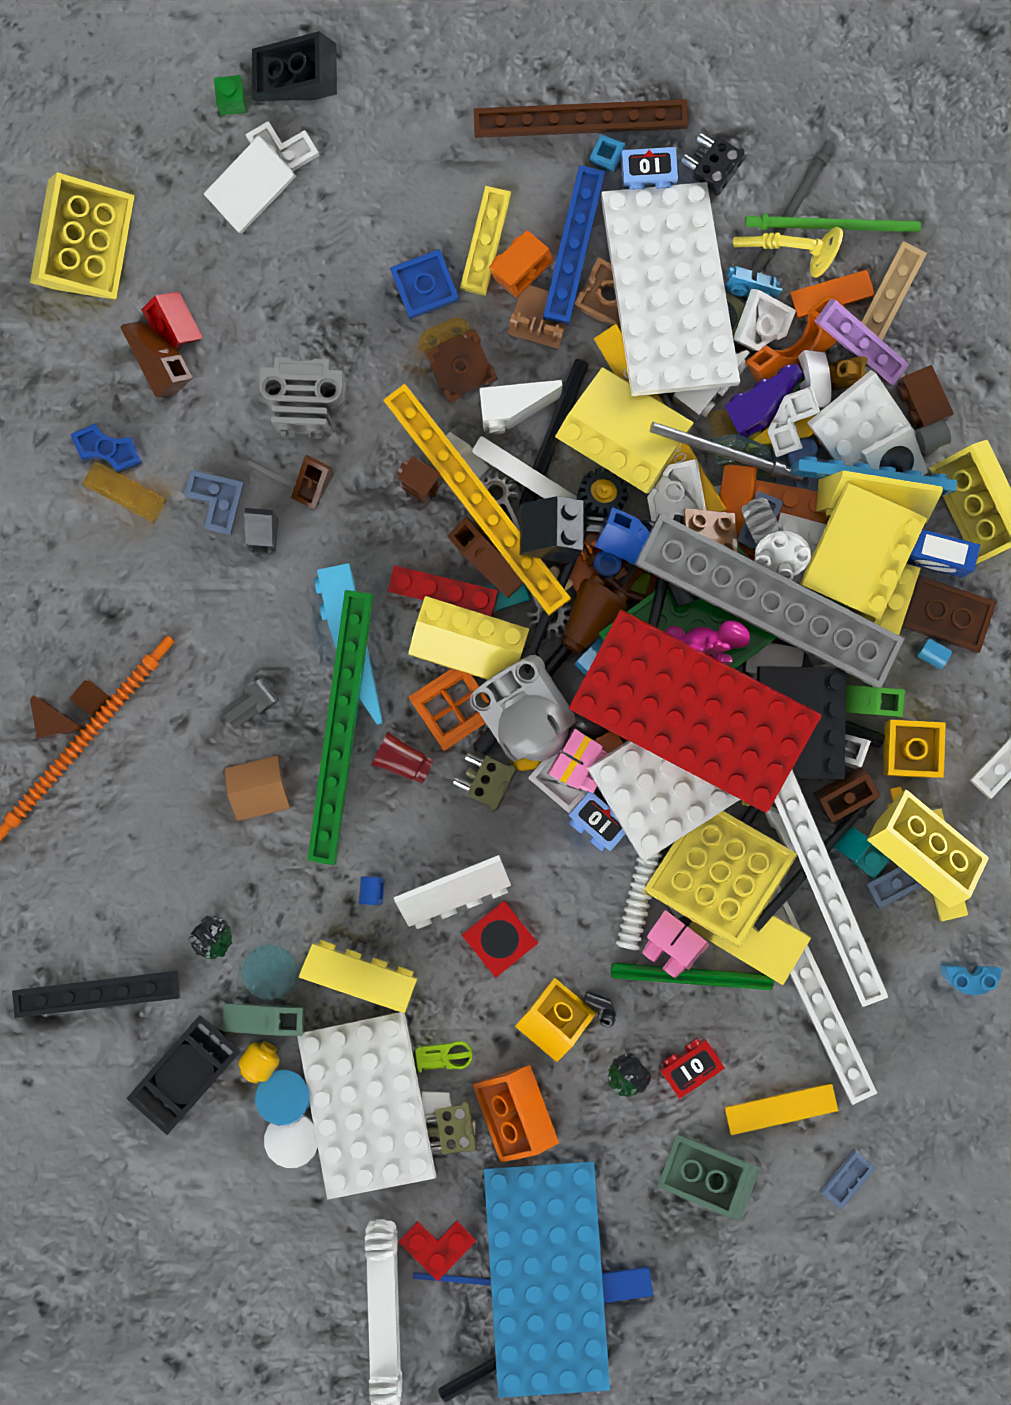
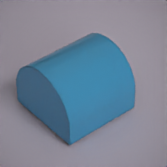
[589,134,626,172]
[916,638,952,670]

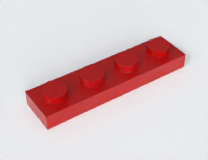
[388,565,499,617]

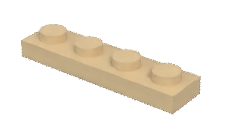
[861,241,927,340]

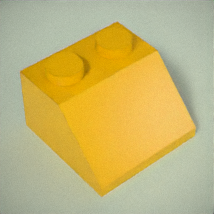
[515,978,596,1062]

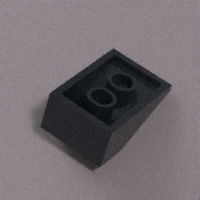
[252,31,337,101]

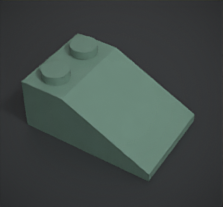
[657,1134,760,1220]

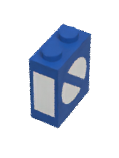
[906,529,980,578]

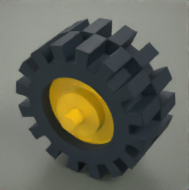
[577,468,628,516]

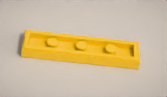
[724,1083,838,1135]

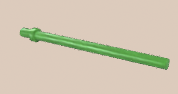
[745,214,921,232]

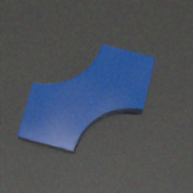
[70,424,143,473]

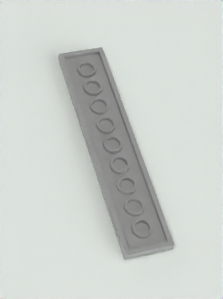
[634,514,904,688]

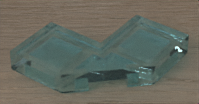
[710,433,774,477]

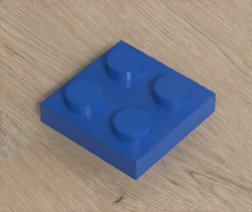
[390,249,459,320]

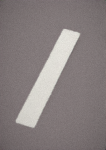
[472,436,599,533]

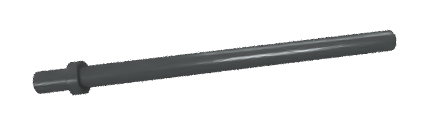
[750,140,835,280]

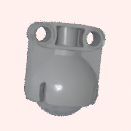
[470,655,576,762]

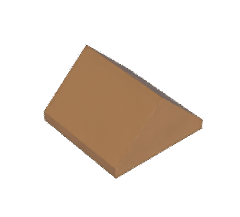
[225,755,290,821]

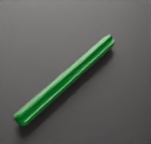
[610,963,774,990]

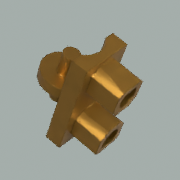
[828,356,868,391]

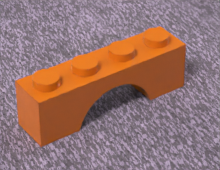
[745,295,845,383]

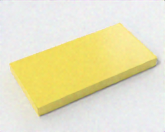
[689,915,811,985]

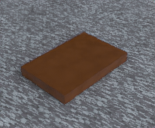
[902,575,997,653]

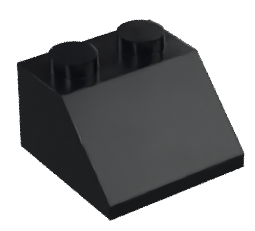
[519,496,584,564]

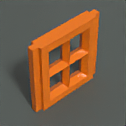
[408,668,490,751]

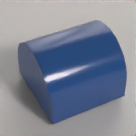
[359,876,385,905]

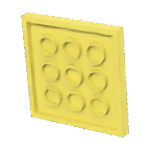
[644,811,797,948]

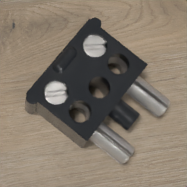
[681,133,745,196]

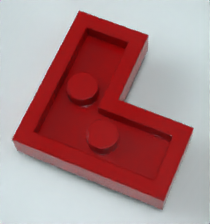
[398,1220,477,1281]

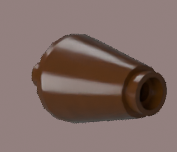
[561,575,629,654]

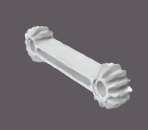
[364,1219,403,1405]

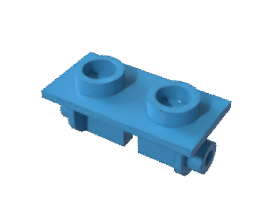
[724,265,782,299]

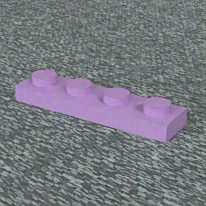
[815,299,909,386]

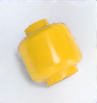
[238,1041,280,1084]

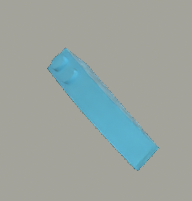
[314,563,383,726]

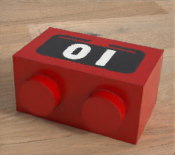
[659,1037,725,1099]

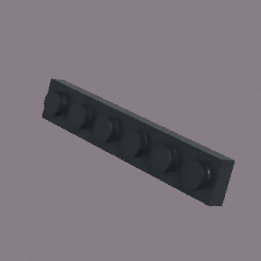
[12,970,180,1018]

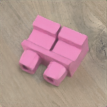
[642,910,709,978]

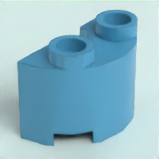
[940,965,1002,995]

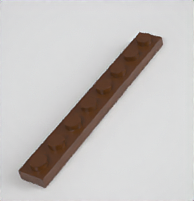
[473,99,688,138]

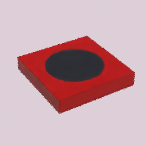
[462,901,538,978]

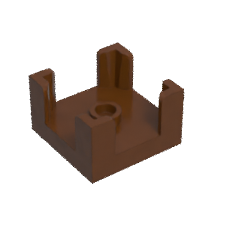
[423,328,498,403]

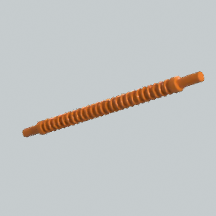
[0,635,175,842]

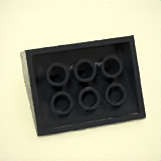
[757,666,846,779]

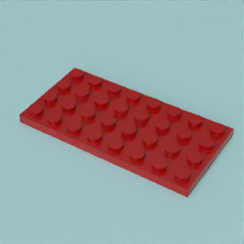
[568,609,821,813]

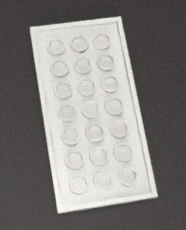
[601,182,740,396]

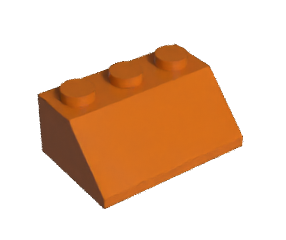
[472,1065,559,1163]

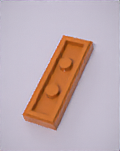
[789,270,875,319]

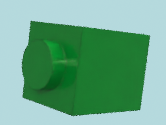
[214,75,247,115]

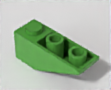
[846,685,905,717]

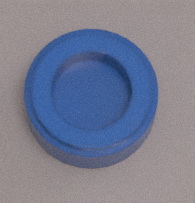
[593,551,622,578]

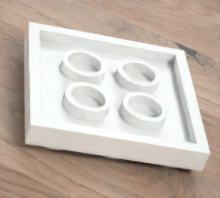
[807,370,915,466]

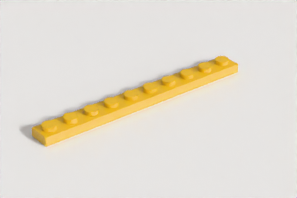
[383,384,571,616]

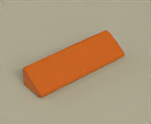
[719,465,757,551]

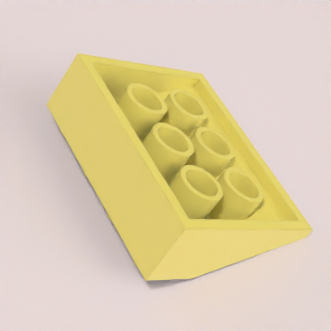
[30,172,135,300]
[555,367,694,493]
[800,482,927,620]

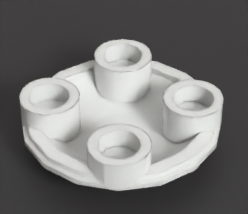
[755,531,811,580]

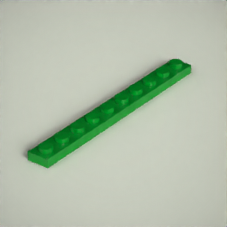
[307,590,374,865]

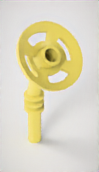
[733,227,843,278]

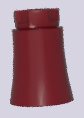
[371,731,434,784]

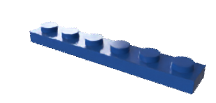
[543,165,605,325]

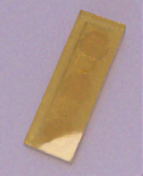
[82,461,167,524]

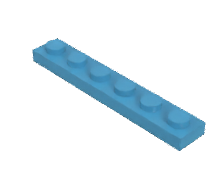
[790,456,957,495]

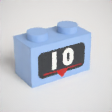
[621,147,678,190]
[568,792,626,852]

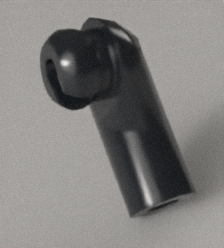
[583,991,617,1028]

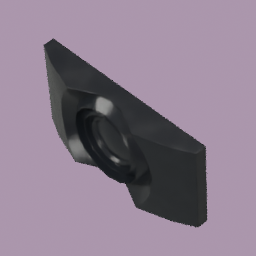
[126,1014,241,1135]

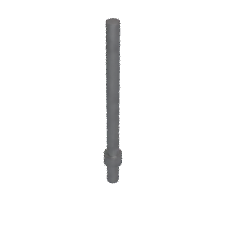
[649,422,804,483]

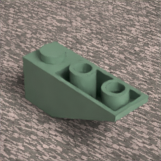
[223,1003,306,1036]

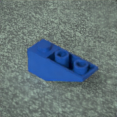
[595,507,650,564]

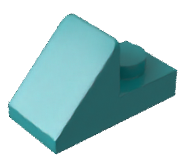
[834,827,890,879]

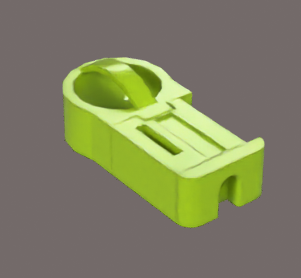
[415,1040,473,1073]

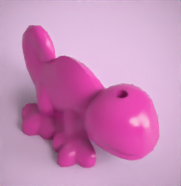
[665,620,750,665]

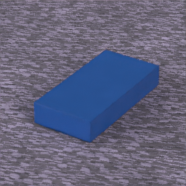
[602,1266,653,1303]

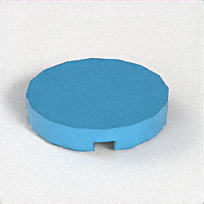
[255,1070,310,1126]

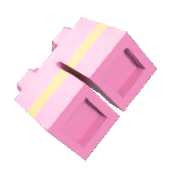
[547,728,608,793]

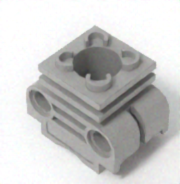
[259,357,347,439]

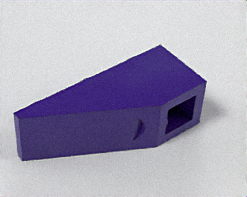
[724,364,804,439]

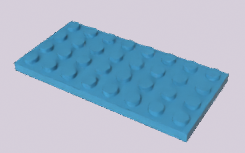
[484,1161,610,1398]

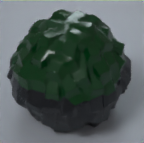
[188,916,232,959]
[608,1053,651,1097]

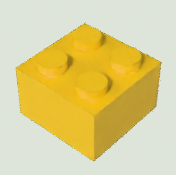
[883,720,946,779]

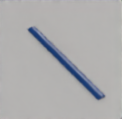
[413,1272,491,1286]

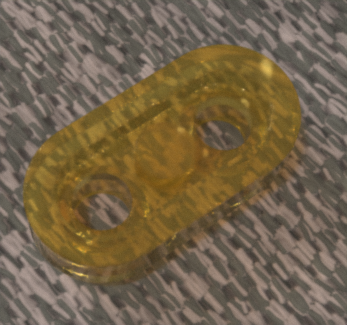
[419,317,470,355]

